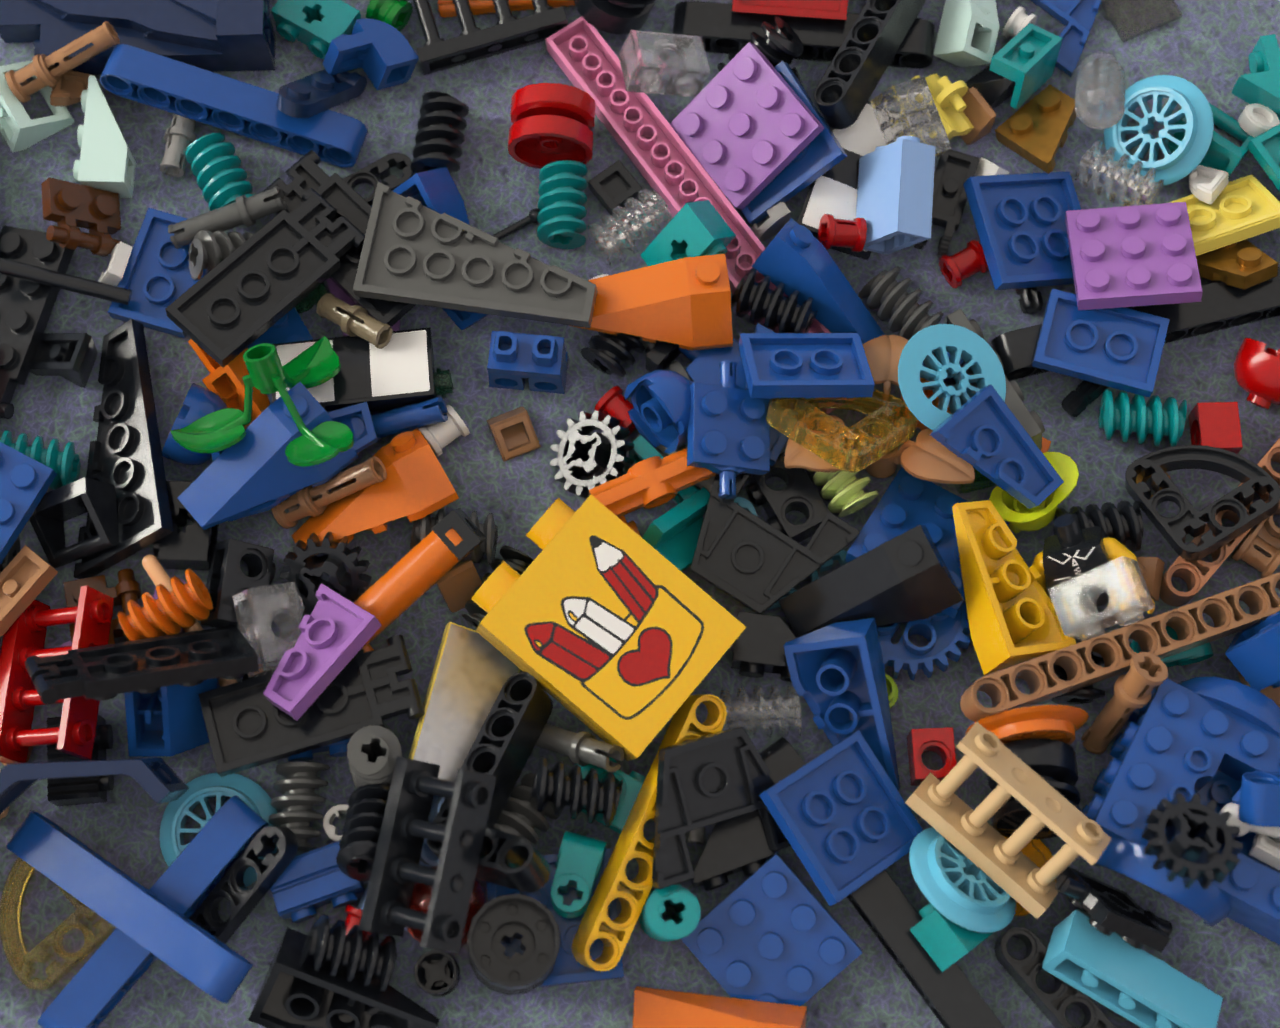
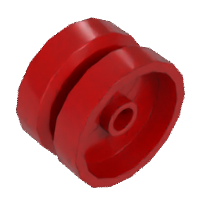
[508,83,596,169]

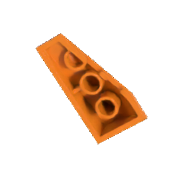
[569,254,733,351]
[291,428,459,557]
[633,986,807,1028]

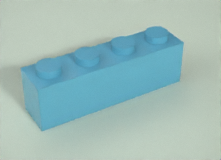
[1042,910,1223,1028]

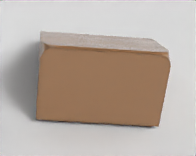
[960,87,996,145]
[487,406,540,461]
[436,560,483,613]

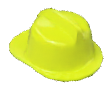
[989,452,1079,534]

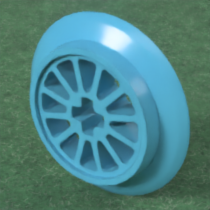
[1104,75,1214,187]
[898,324,1006,431]
[159,772,277,887]
[909,827,1016,933]

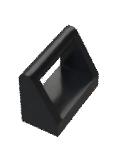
[29,477,119,568]

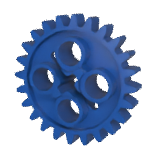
[876,601,971,681]

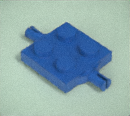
[687,360,770,499]

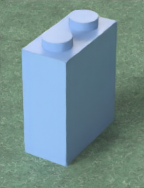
[856,136,936,254]

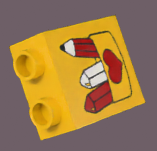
[471,495,746,761]

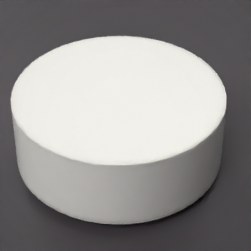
[1238,103,1280,137]

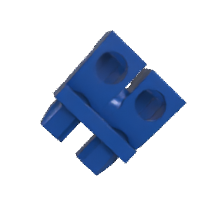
[487,331,569,394]

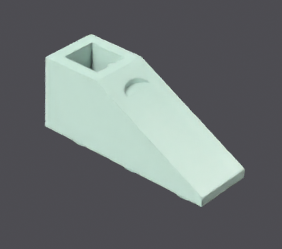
[933,0,1000,68]
[73,75,136,198]

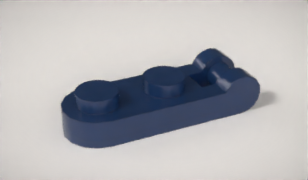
[276,69,367,118]

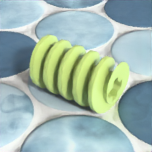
[808,463,879,517]

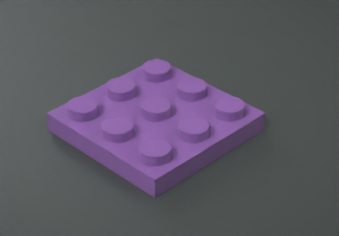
[670,42,825,210]
[1065,202,1203,311]

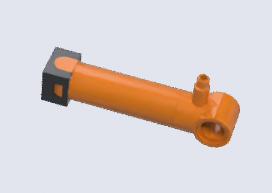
[353,508,487,653]

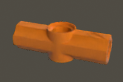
[589,448,715,518]

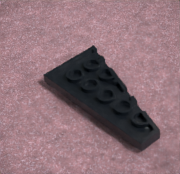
[74,319,174,579]

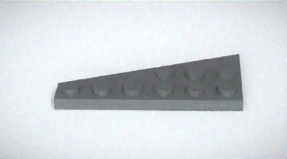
[353,182,597,328]

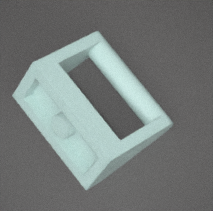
[0,60,74,152]

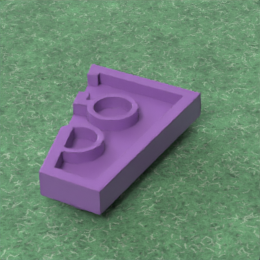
[263,583,382,721]

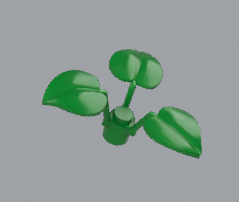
[170,336,354,467]

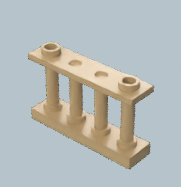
[905,722,1112,919]

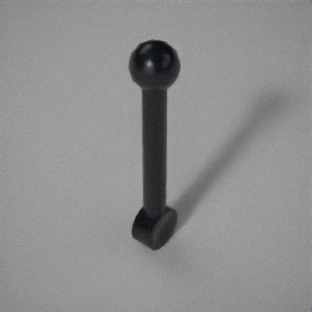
[492,208,540,240]

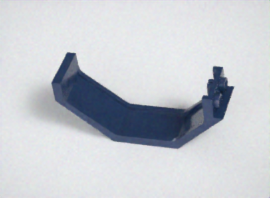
[0,757,189,814]

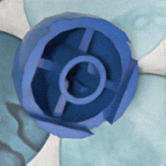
[624,370,694,454]
[162,383,227,465]

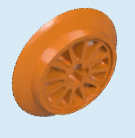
[966,705,1089,745]

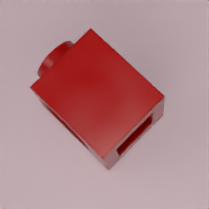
[1188,402,1243,454]
[907,727,956,786]

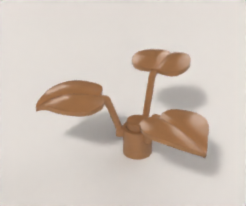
[784,335,975,484]

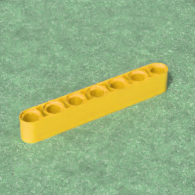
[572,694,727,972]

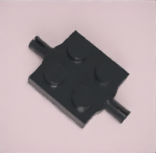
[1056,867,1172,952]

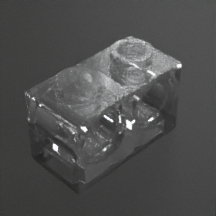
[870,76,952,158]

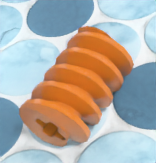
[117,568,213,641]

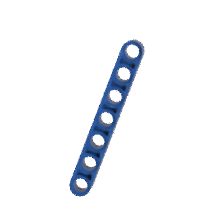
[100,44,368,168]
[38,795,269,1028]
[6,810,253,1004]

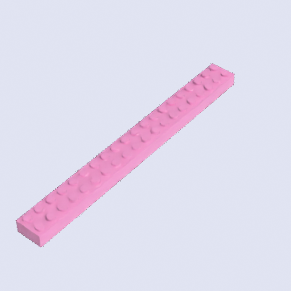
[546,16,851,415]

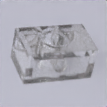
[618,30,711,97]
[1047,556,1155,641]
[232,582,303,677]

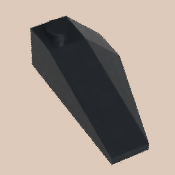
[778,525,964,638]
[249,927,439,1028]

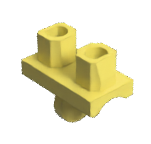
[904,74,974,145]

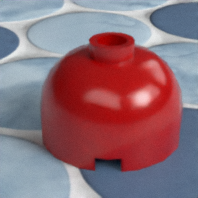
[1234,338,1280,410]

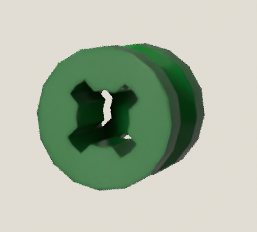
[366,0,413,31]

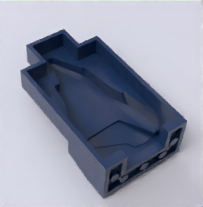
[0,0,276,75]

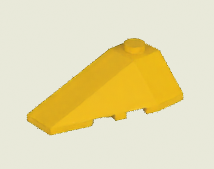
[952,500,1076,675]

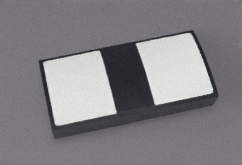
[797,100,913,260]
[272,327,437,412]

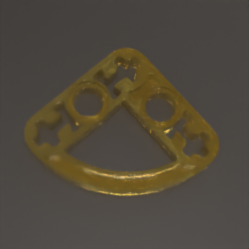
[766,389,919,472]
[0,857,116,991]

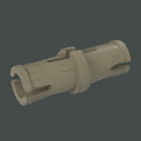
[316,293,393,349]

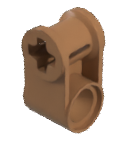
[1231,504,1280,578]

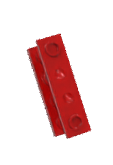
[0,586,114,764]

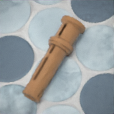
[5,21,120,103]
[271,456,387,529]
[1081,652,1168,754]

